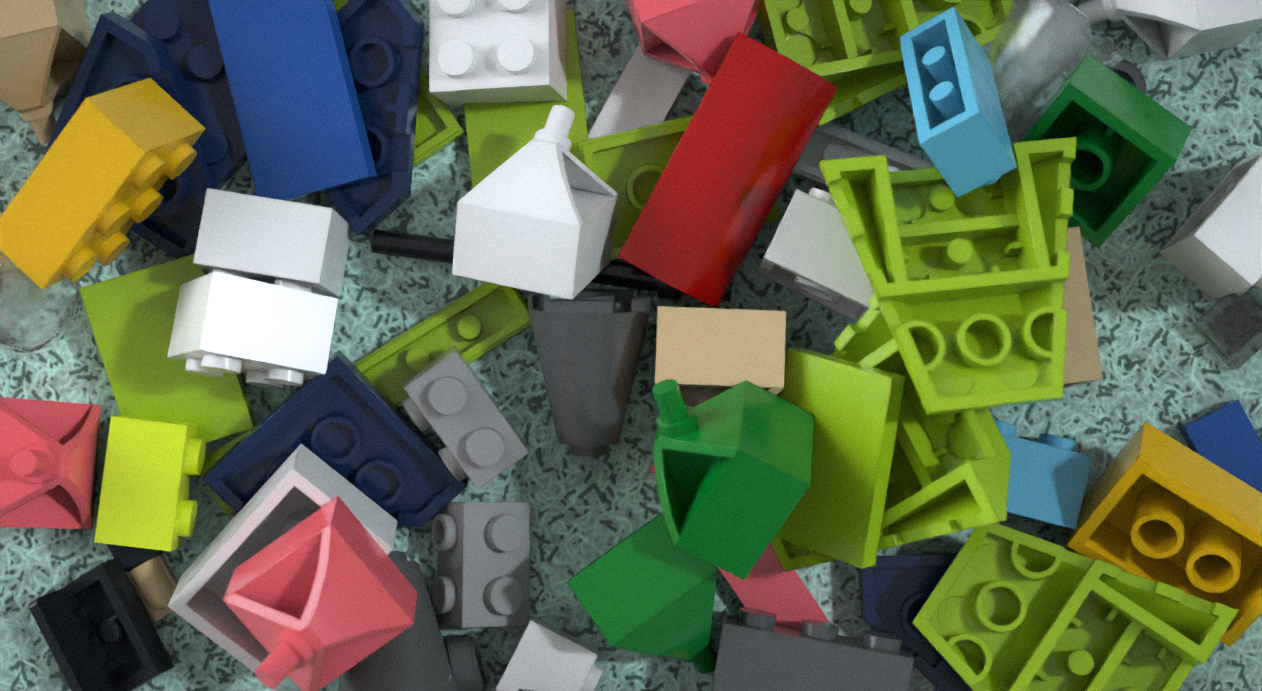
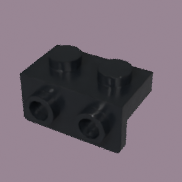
[29,557,175,691]

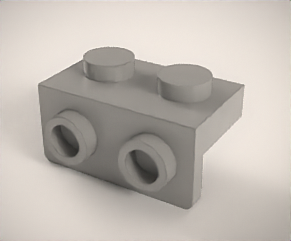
[430,502,531,628]

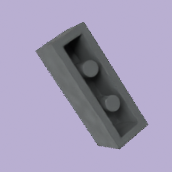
[712,608,914,691]

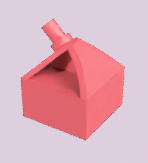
[624,0,759,85]
[0,397,102,529]
[223,496,418,691]

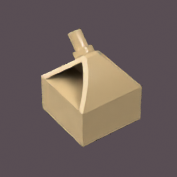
[0,0,91,144]
[654,306,786,408]

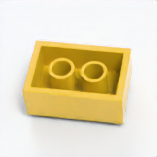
[0,78,206,290]
[1066,421,1262,647]

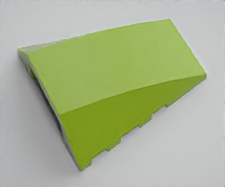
[757,0,1019,129]
[819,137,1076,415]
[771,294,1011,572]
[912,523,1239,691]

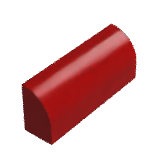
[618,32,838,307]

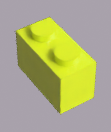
[94,415,206,551]

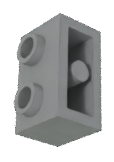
[401,345,529,489]

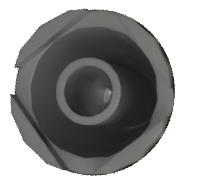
[528,288,652,457]
[338,551,459,691]

